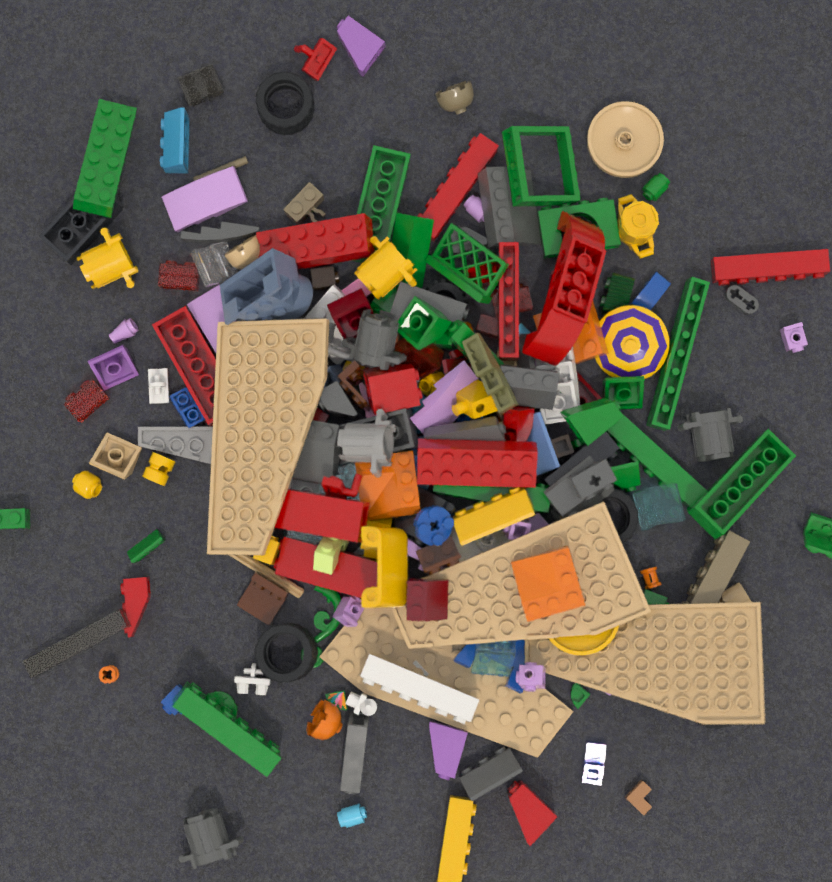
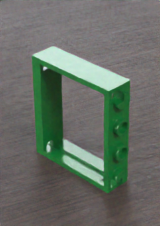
[502,126,580,207]

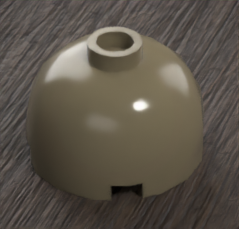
[435,80,474,114]

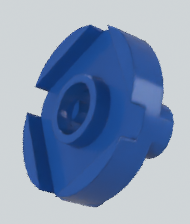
[414,505,454,546]

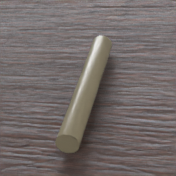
[193,156,248,181]

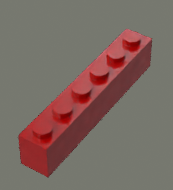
[417,133,499,242]
[499,242,519,361]
[711,249,830,286]

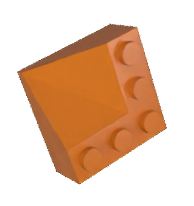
[533,302,609,364]
[355,451,421,521]
[511,546,585,622]

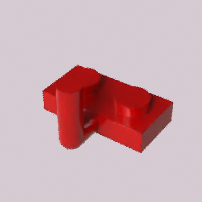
[294,38,337,81]
[321,474,363,498]

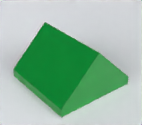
[602,376,644,409]

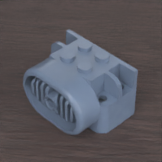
[219,248,313,325]

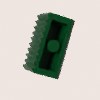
[600,273,635,313]

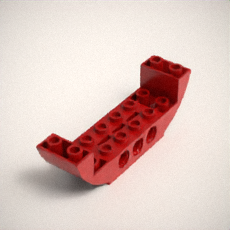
[522,211,606,366]

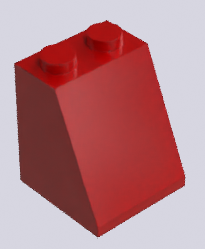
[362,364,422,415]
[507,779,557,846]

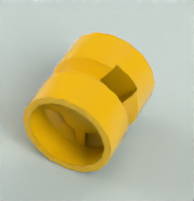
[142,452,175,486]

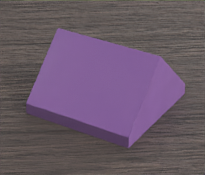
[88,345,139,390]

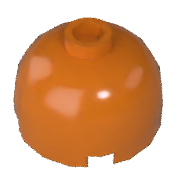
[306,700,343,740]

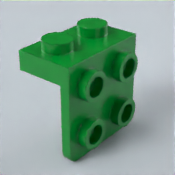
[803,512,832,559]

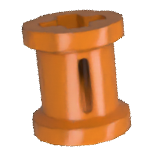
[640,566,662,589]
[99,665,119,683]

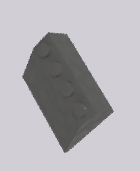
[478,167,541,248]
[292,420,344,484]

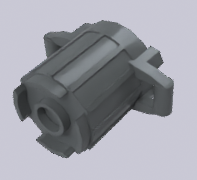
[342,309,407,370]
[677,408,743,462]
[179,808,244,869]

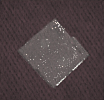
[190,242,239,287]

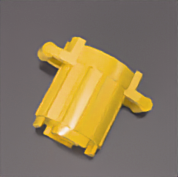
[617,194,659,259]
[77,228,139,289]
[354,236,417,299]

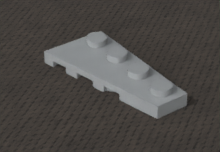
[138,427,213,464]

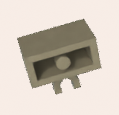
[283,182,326,225]

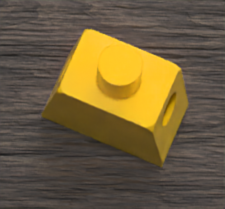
[452,379,498,419]

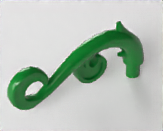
[301,586,342,668]

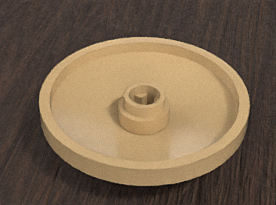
[587,101,664,178]

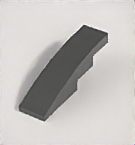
[180,222,261,244]

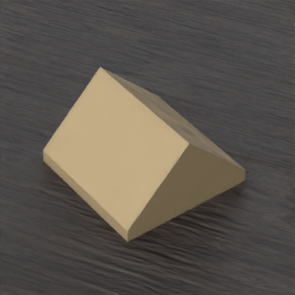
[89,433,142,480]

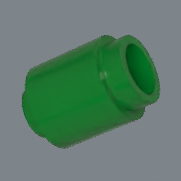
[642,173,670,201]

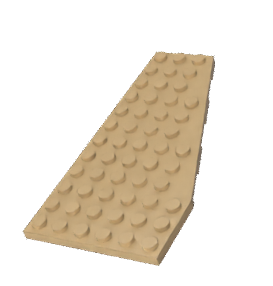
[207,319,329,555]
[391,501,651,649]
[525,602,765,725]
[320,604,573,758]

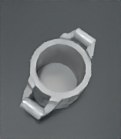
[337,409,396,478]

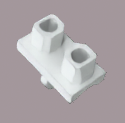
[148,368,170,404]
[234,663,271,695]
[345,691,377,716]

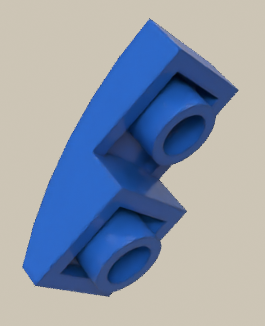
[631,271,671,310]
[169,387,205,429]

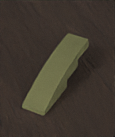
[462,333,518,414]

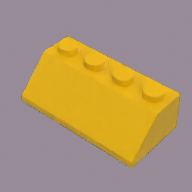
[453,487,535,546]

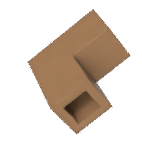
[625,779,652,816]

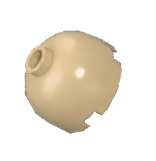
[225,235,260,270]

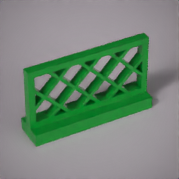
[425,223,509,304]

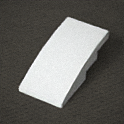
[535,347,580,424]

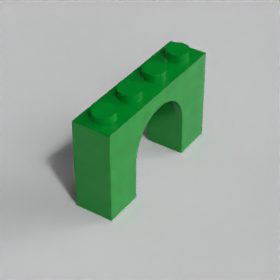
[537,198,621,259]

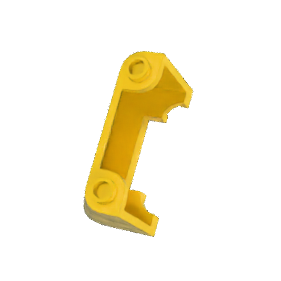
[361,527,408,608]

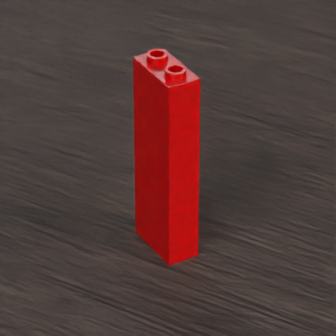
[275,488,370,542]
[274,536,378,598]

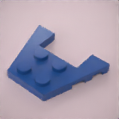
[453,640,525,694]

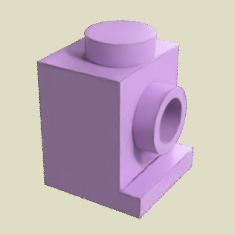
[780,322,808,353]
[332,596,364,627]

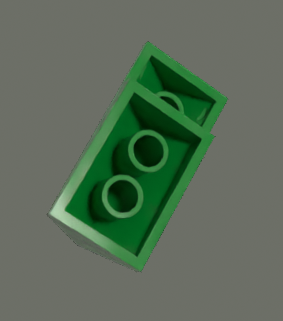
[392,213,434,289]

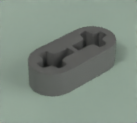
[725,285,759,315]

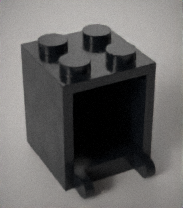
[393,486,460,548]

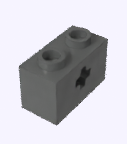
[568,459,617,500]

